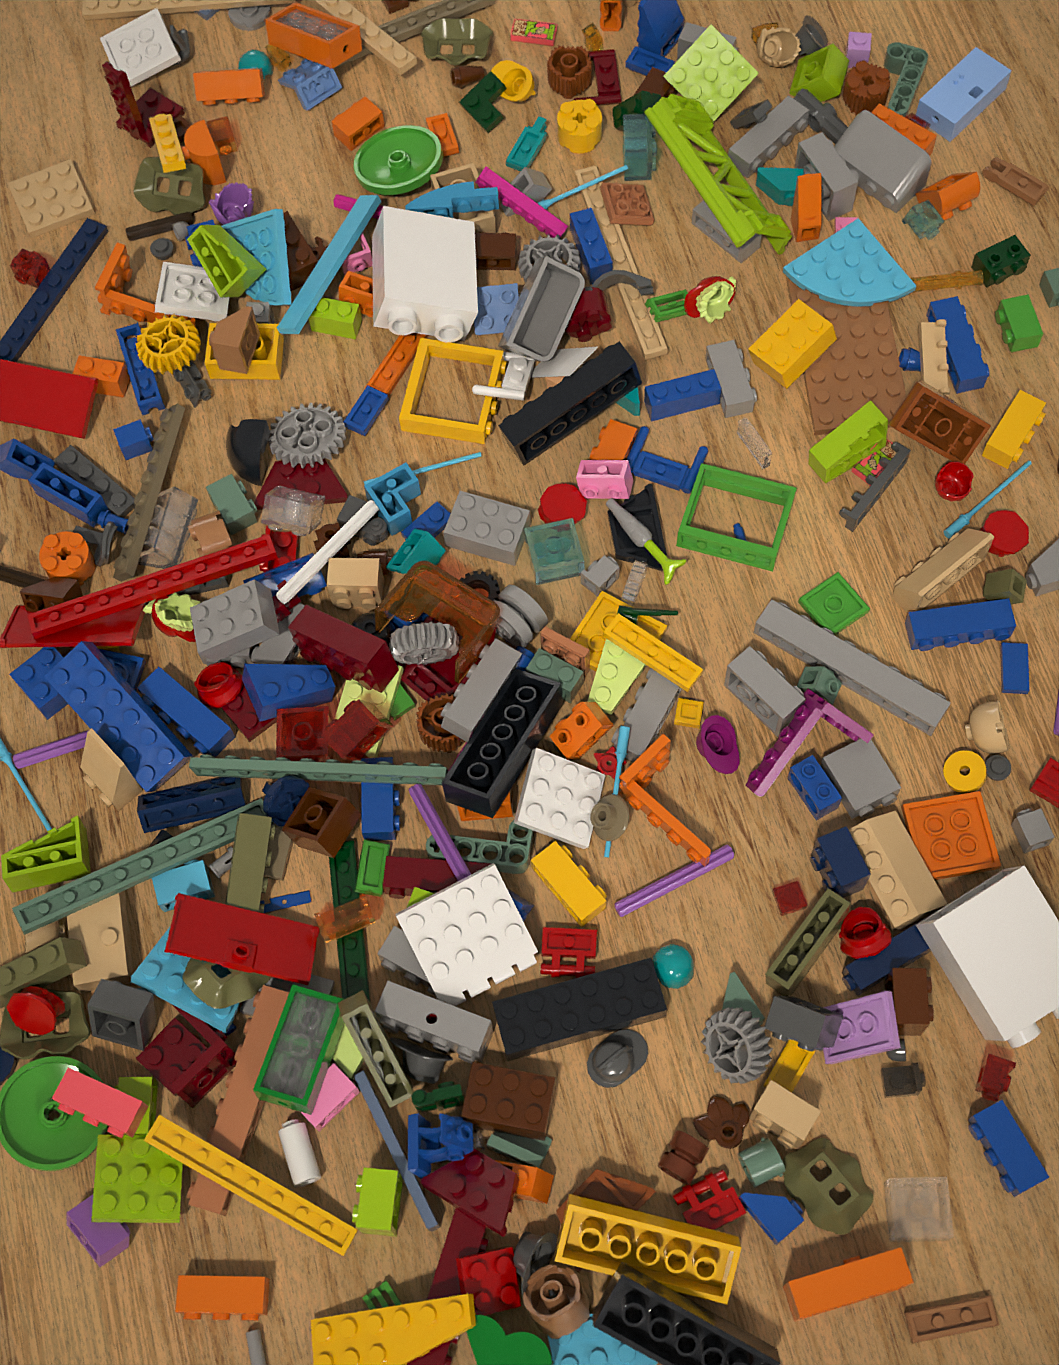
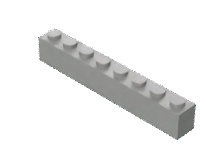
[754,599,951,736]

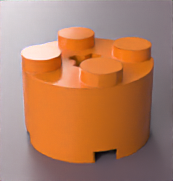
[39,531,96,586]

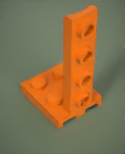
[95,242,196,328]
[619,734,711,867]

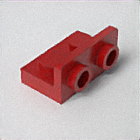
[259,526,299,572]

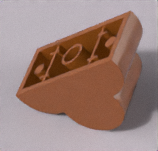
[889,380,991,464]

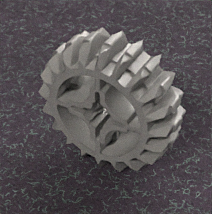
[518,233,581,283]
[389,622,459,665]
[701,1007,773,1084]

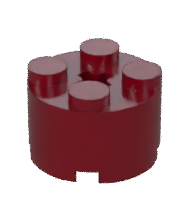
[565,287,612,342]

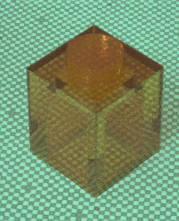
[206,116,237,156]

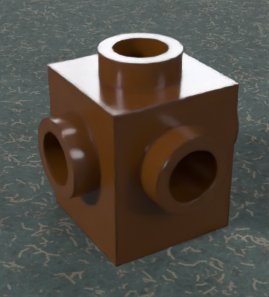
[313,523,351,564]

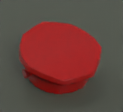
[538,483,587,530]
[979,510,1029,557]
[194,662,243,708]
[839,907,892,959]
[6,986,65,1035]

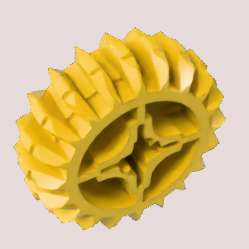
[136,314,201,375]

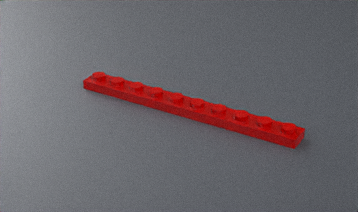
[27,534,278,639]

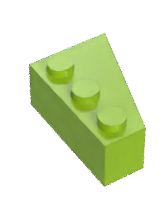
[187,225,267,298]
[808,400,888,484]
[1,815,91,893]

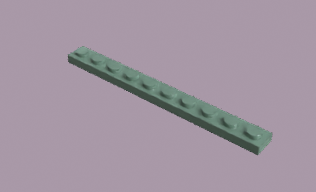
[189,755,449,786]
[12,798,273,935]

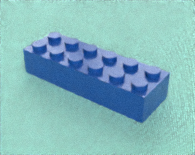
[44,641,193,792]

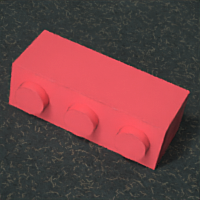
[52,1067,149,1139]

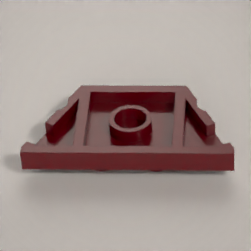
[254,459,348,510]
[420,1149,519,1237]

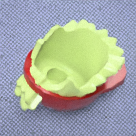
[684,276,736,324]
[143,592,201,642]

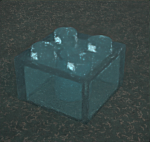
[622,114,657,181]
[524,518,585,585]

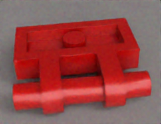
[540,927,597,978]
[672,1169,746,1230]

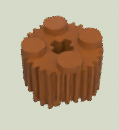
[547,45,592,99]
[842,61,890,115]
[416,693,465,753]

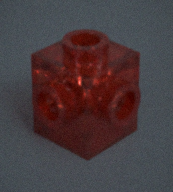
[10,248,51,288]

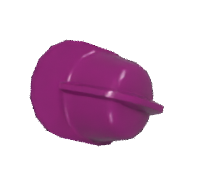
[696,715,740,774]

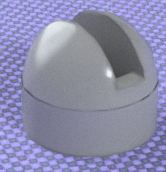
[172,221,189,242]

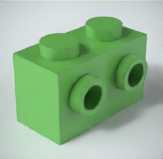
[995,294,1043,352]

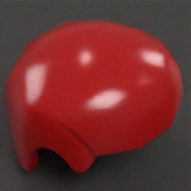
[935,461,974,502]

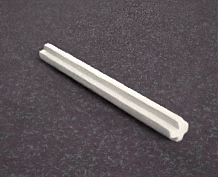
[276,500,379,604]

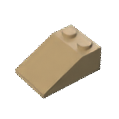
[80,728,143,811]

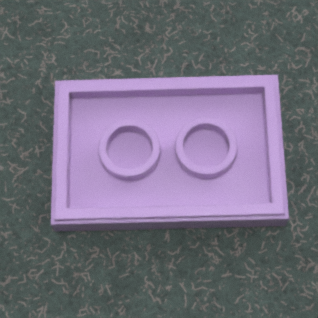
[823,991,901,1065]

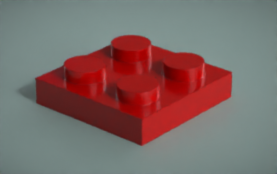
[456,1246,521,1316]

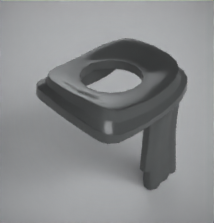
[170,25,190,66]
[73,521,118,566]

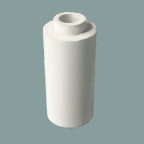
[278,1119,321,1187]

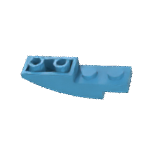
[405,181,499,218]

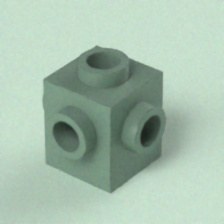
[797,666,842,705]

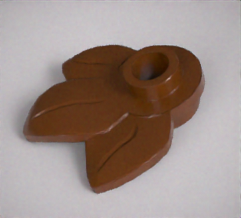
[693,1096,749,1149]

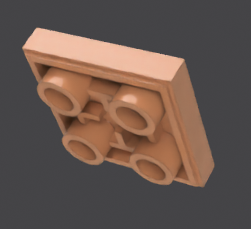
[600,182,655,226]
[540,626,590,677]

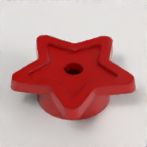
[594,746,627,780]

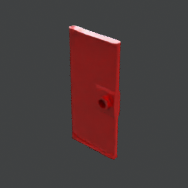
[0,359,99,439]
[0,603,146,648]
[164,893,320,986]

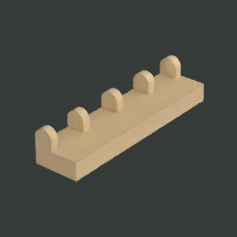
[918,319,950,397]

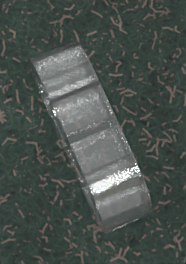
[621,560,648,607]

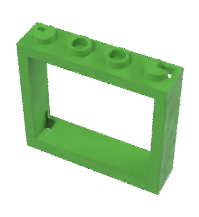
[676,463,797,572]

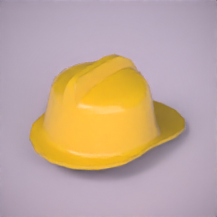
[491,60,536,102]

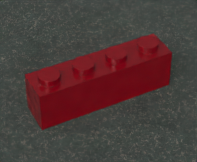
[383,856,492,899]

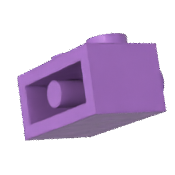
[66,1195,130,1267]

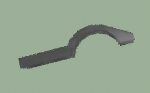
[585,270,654,296]

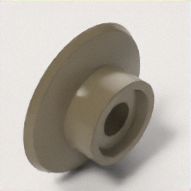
[590,794,629,841]

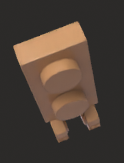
[982,157,1049,206]

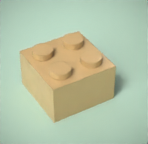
[327,558,385,610]
[749,1080,821,1149]

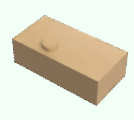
[63,879,134,993]

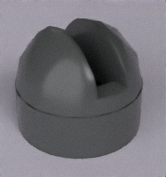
[886,1039,906,1062]

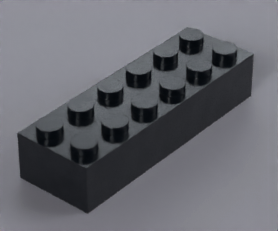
[498,341,642,466]
[442,668,564,818]
[492,958,667,1061]
[593,1262,781,1365]

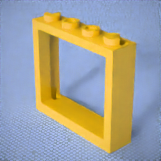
[399,338,508,444]

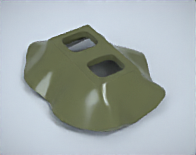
[421,18,493,66]
[134,157,205,215]
[183,958,272,1009]
[0,989,90,1060]
[783,1138,874,1235]

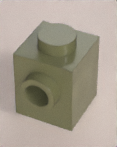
[983,569,1027,605]

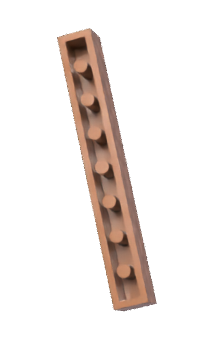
[187,985,289,1216]

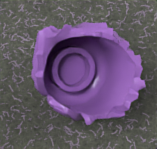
[209,182,254,225]

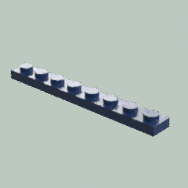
[0,218,109,362]

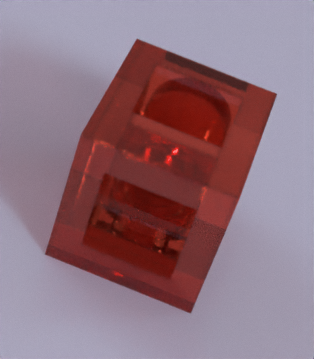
[975,1054,1016,1101]

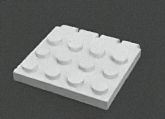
[395,863,538,1006]

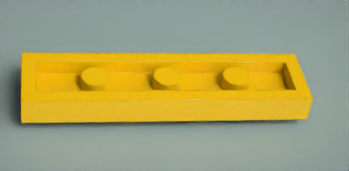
[149,114,186,173]
[603,613,703,692]

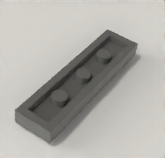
[53,445,136,518]

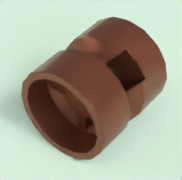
[657,1130,709,1185]

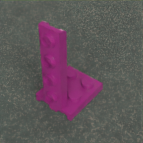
[746,689,874,797]

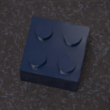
[810,826,871,898]

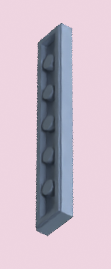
[354,1071,440,1232]

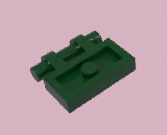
[411,1081,465,1112]

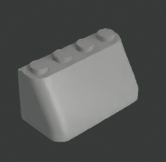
[834,110,931,213]
[498,256,585,362]

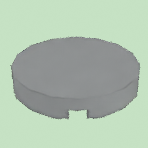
[228,5,271,31]

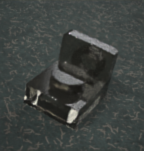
[880,1062,925,1098]

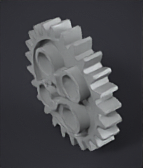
[268,403,346,468]

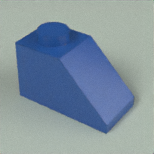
[0,438,55,480]
[739,1193,804,1245]

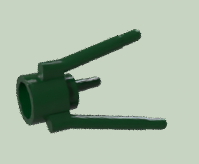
[617,605,679,625]

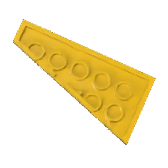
[310,1294,476,1365]

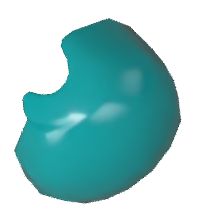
[238,49,273,81]
[652,944,694,989]

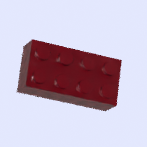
[288,605,399,693]

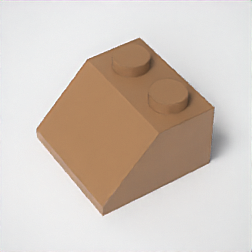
[209,306,260,374]

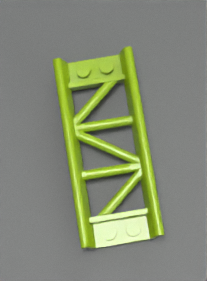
[644,94,792,255]

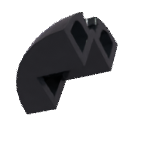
[226,419,270,486]

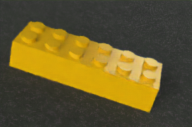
[555,1194,741,1304]

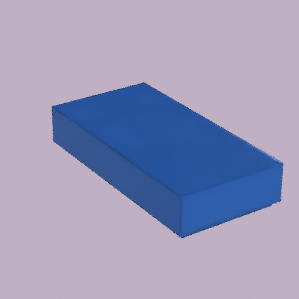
[1000,642,1030,694]

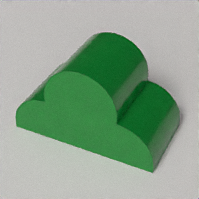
[466,1315,553,1365]

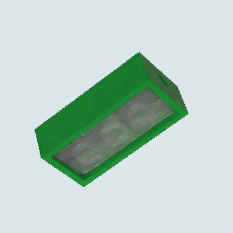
[253,985,344,1115]

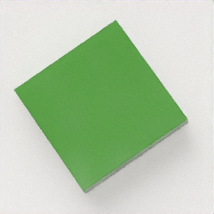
[798,572,870,636]

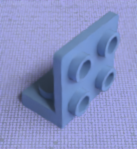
[278,59,342,111]
[474,283,519,335]

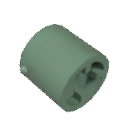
[737,1137,785,1188]

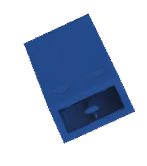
[637,0,684,57]

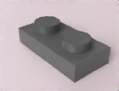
[730,99,772,129]

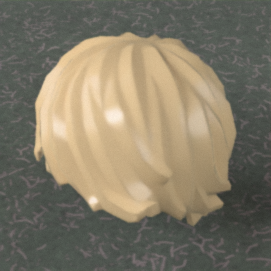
[756,27,801,67]

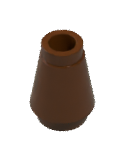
[451,65,484,88]

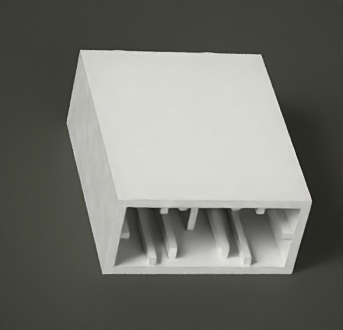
[372,206,478,342]
[916,865,1059,1048]

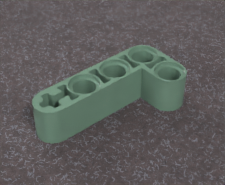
[884,42,928,118]
[426,820,533,874]

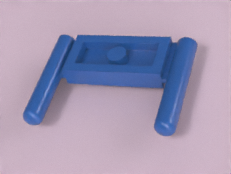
[626,426,708,494]

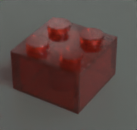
[321,699,394,761]
[276,706,333,762]

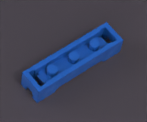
[116,323,165,415]

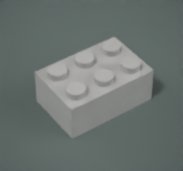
[794,132,858,221]
[443,491,531,566]
[190,579,280,662]
[724,646,806,738]

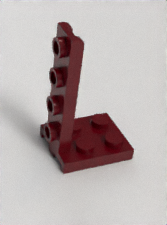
[102,61,185,148]
[170,1003,237,1108]

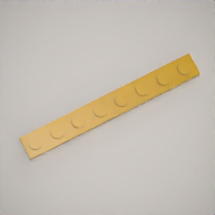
[144,1115,358,1256]

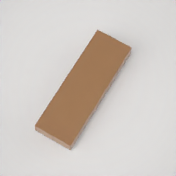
[904,1295,999,1344]

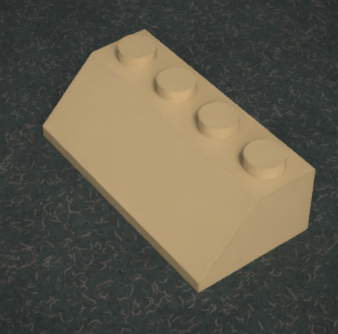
[892,528,994,613]
[849,811,948,931]

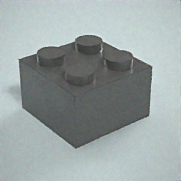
[87,979,157,1051]
[765,996,843,1052]

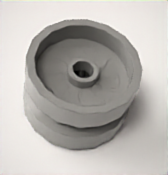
[483,584,548,648]

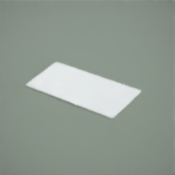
[531,347,598,378]

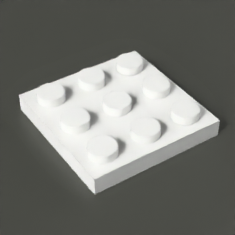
[100,8,181,86]
[155,262,230,321]
[514,748,605,849]

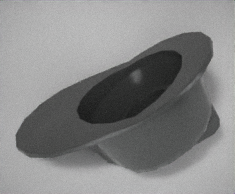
[795,15,828,55]
[587,1029,648,1088]
[389,1037,453,1084]
[513,1232,557,1296]

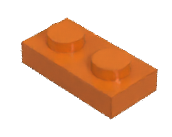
[426,113,459,157]

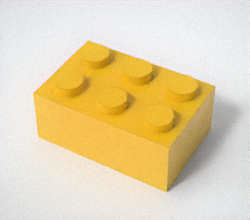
[748,299,837,389]
[205,323,284,380]

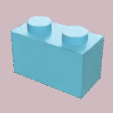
[152,860,215,912]

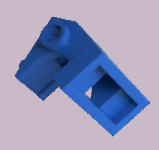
[408,1113,473,1179]

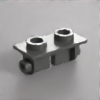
[173,361,211,408]

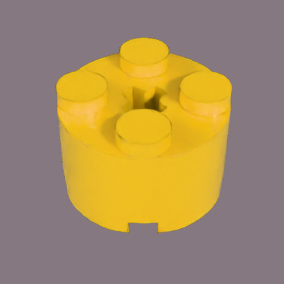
[557,99,602,154]

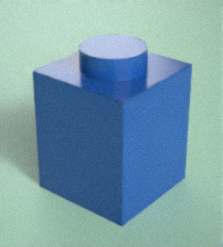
[113,419,154,460]

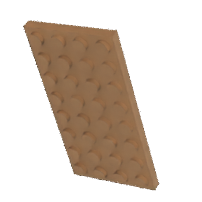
[785,275,906,435]

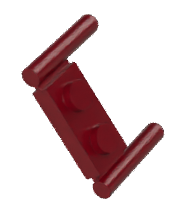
[573,49,621,106]

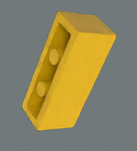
[982,390,1046,469]
[530,841,607,928]

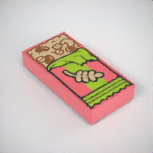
[510,19,557,46]
[852,439,896,486]

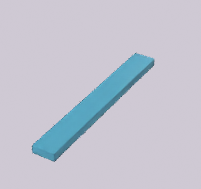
[277,195,381,334]

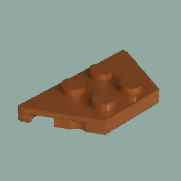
[556,1169,656,1273]

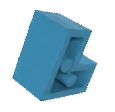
[364,462,421,536]

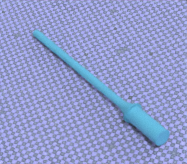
[537,165,628,210]
[364,452,481,485]
[943,460,1032,539]
[604,726,630,858]
[0,738,52,831]

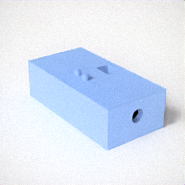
[915,47,1012,142]

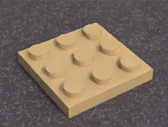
[8,159,95,238]

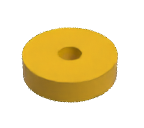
[943,750,987,794]

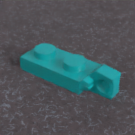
[506,116,547,171]

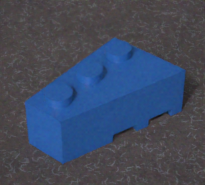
[242,664,336,722]

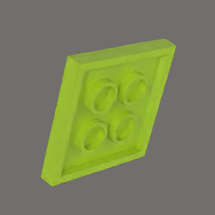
[664,24,759,123]
[91,1135,183,1223]

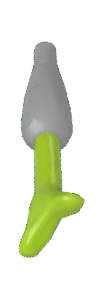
[606,498,686,585]

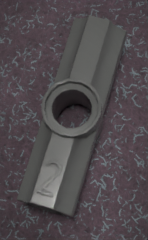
[793,88,848,144]

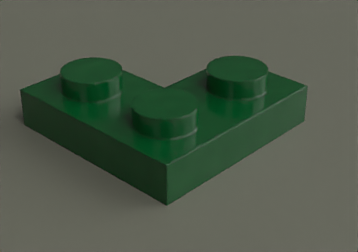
[459,71,507,133]

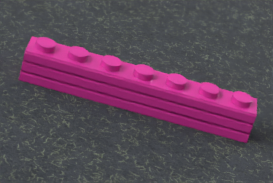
[475,166,568,238]

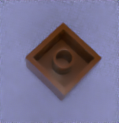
[282,787,362,858]
[884,968,934,1036]

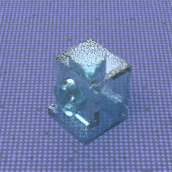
[902,200,944,240]

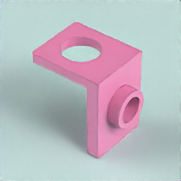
[342,232,373,275]

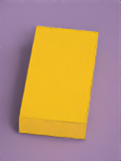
[763,1039,815,1093]

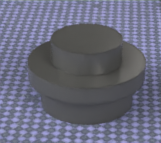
[150,238,174,260]
[985,755,1011,781]

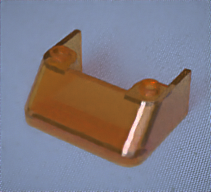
[375,561,500,683]

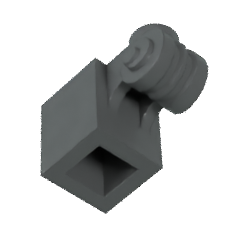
[337,495,388,546]

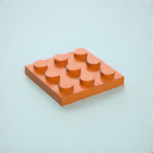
[901,791,1001,880]

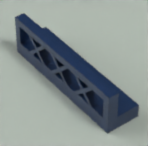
[137,777,247,833]

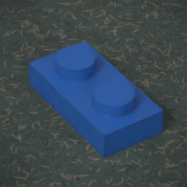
[625,46,675,76]
[343,385,389,436]
[401,501,451,540]

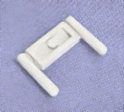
[472,352,535,401]

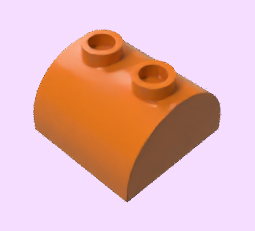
[181,120,226,185]
[915,172,980,221]

